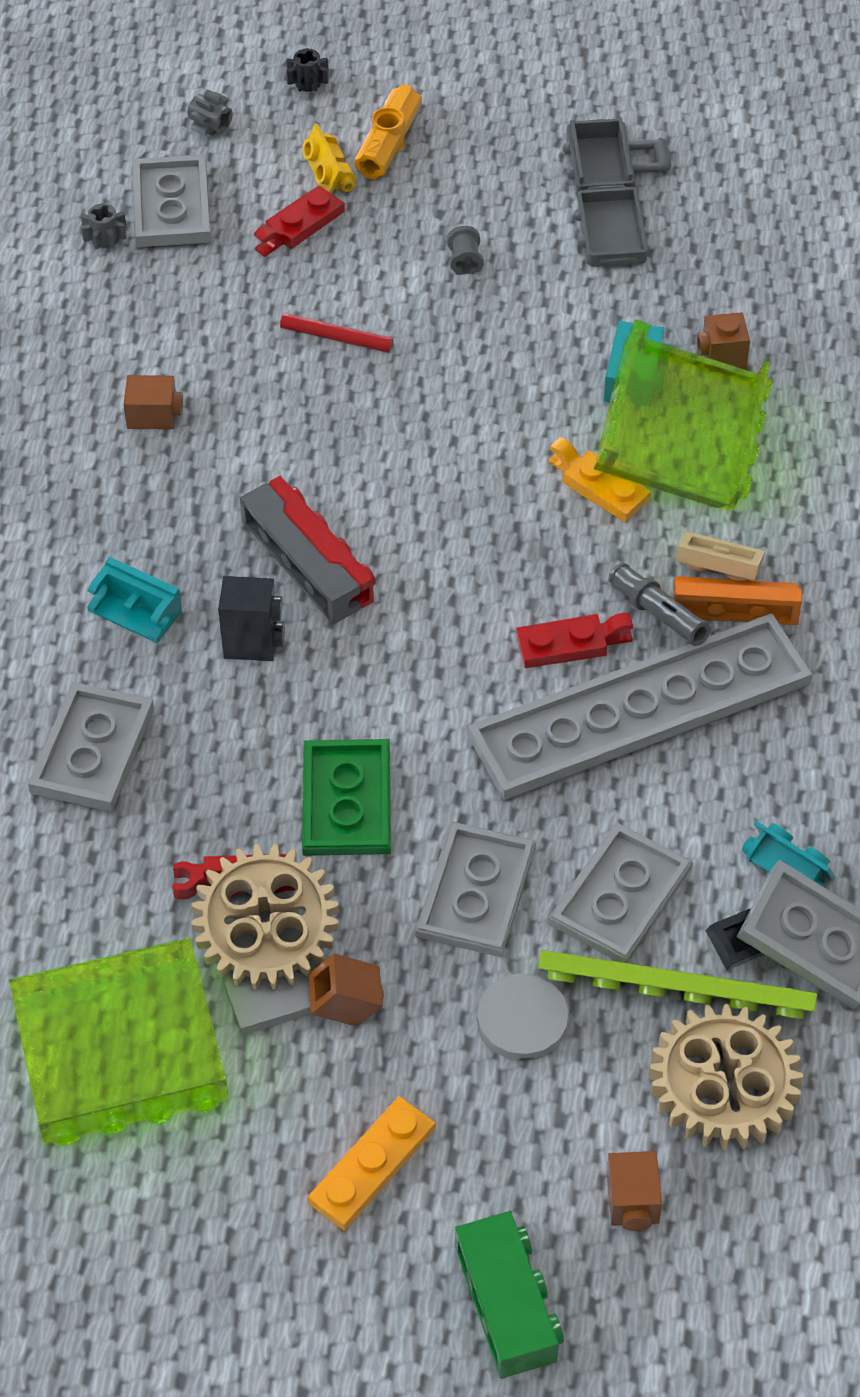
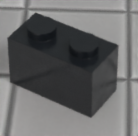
[218,576,285,661]

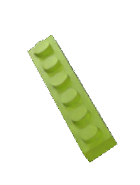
[538,950,817,1019]

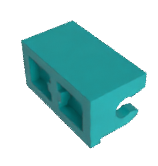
[87,556,182,643]

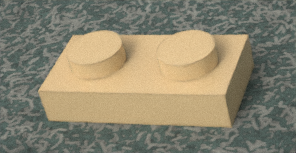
[675,531,765,581]

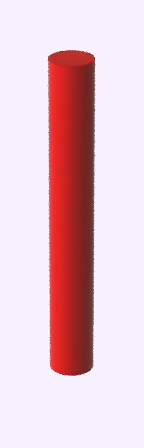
[280,313,394,353]

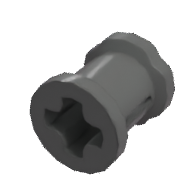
[447,226,484,275]

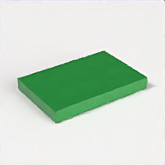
[302,739,391,856]

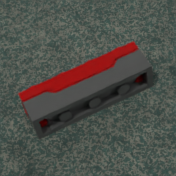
[240,475,376,625]

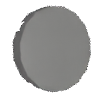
[477,973,569,1061]

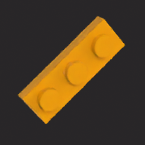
[307,1096,436,1231]

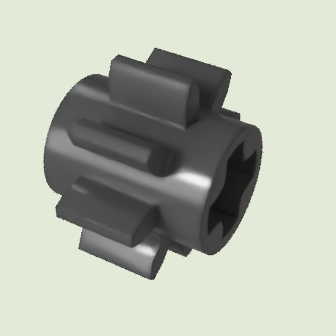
[187,89,233,136]
[81,203,127,249]

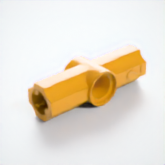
[354,84,422,180]

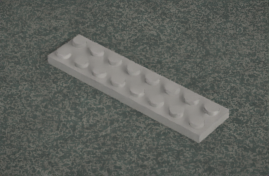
[467,613,813,801]

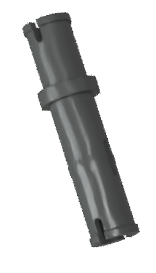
[608,563,711,646]

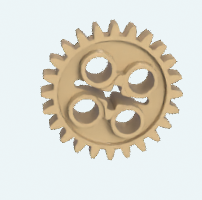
[191,844,339,990]
[649,1004,803,1150]

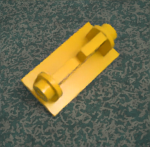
[303,123,356,194]

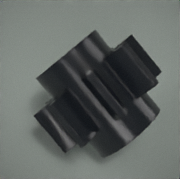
[286,48,329,92]

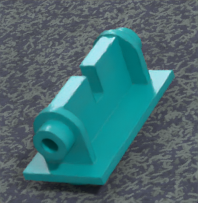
[742,820,835,887]

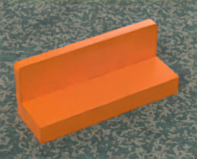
[674,576,802,625]

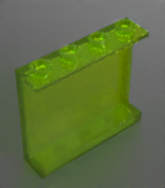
[594,319,773,511]
[9,937,229,1146]

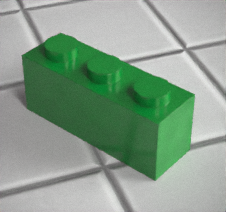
[455,1211,564,1379]

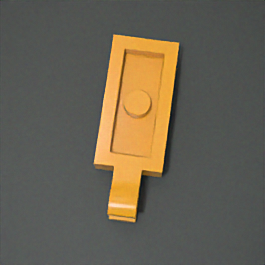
[548,437,651,523]

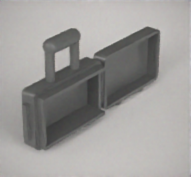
[563,117,671,266]

